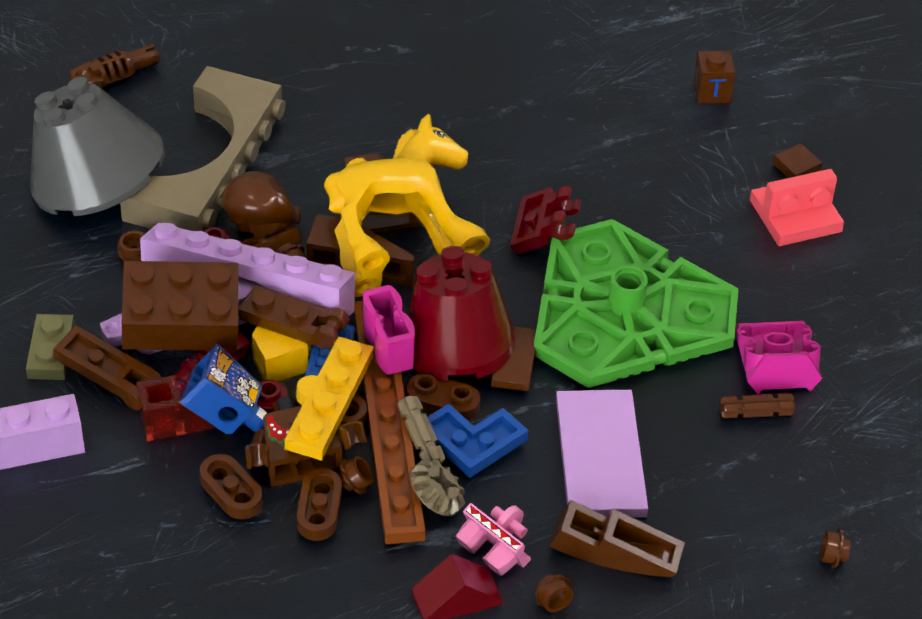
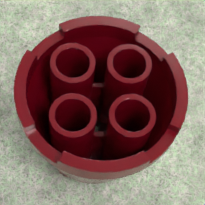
[407,246,515,381]

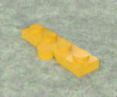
[284,336,374,461]

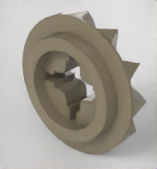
[410,458,465,516]

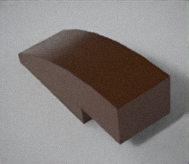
[549,500,685,577]

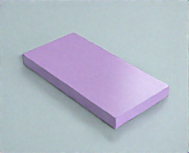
[556,390,648,518]

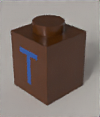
[693,50,735,104]

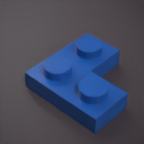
[427,404,529,478]

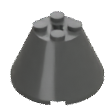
[30,77,165,216]

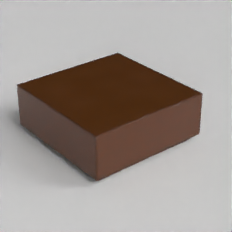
[773,143,822,178]

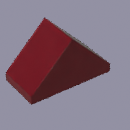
[412,554,502,619]

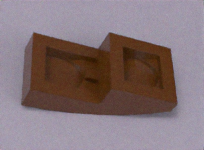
[491,327,536,391]

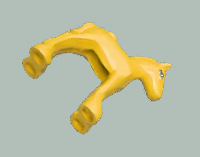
[324,113,490,297]

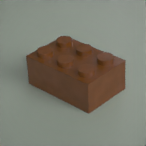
[122,261,238,351]

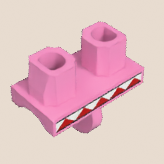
[456,503,531,577]

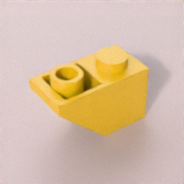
[252,326,312,381]

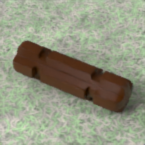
[719,393,795,419]

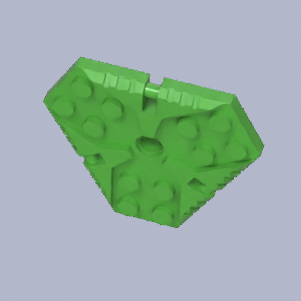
[533,219,739,388]

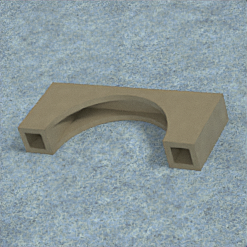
[120,66,286,231]

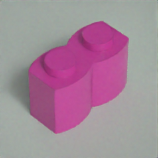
[363,285,415,375]

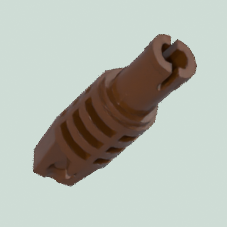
[69,43,160,88]

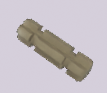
[397,395,445,464]

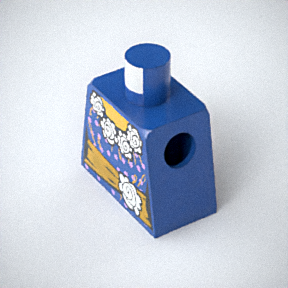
[180,344,267,434]

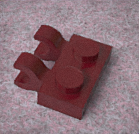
[510,186,581,255]

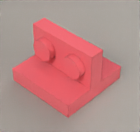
[750,169,844,247]

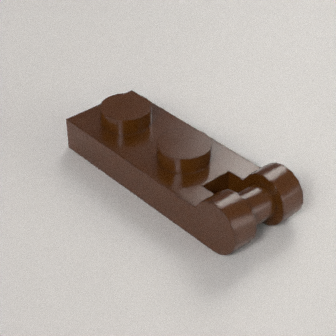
[238,284,350,349]
[53,325,163,410]

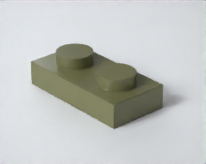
[26,314,75,380]

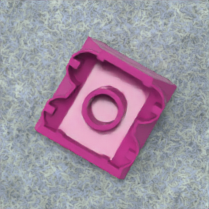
[735,321,822,394]

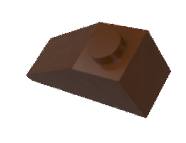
[306,214,414,286]

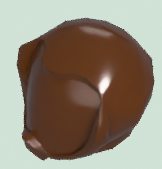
[220,171,301,238]

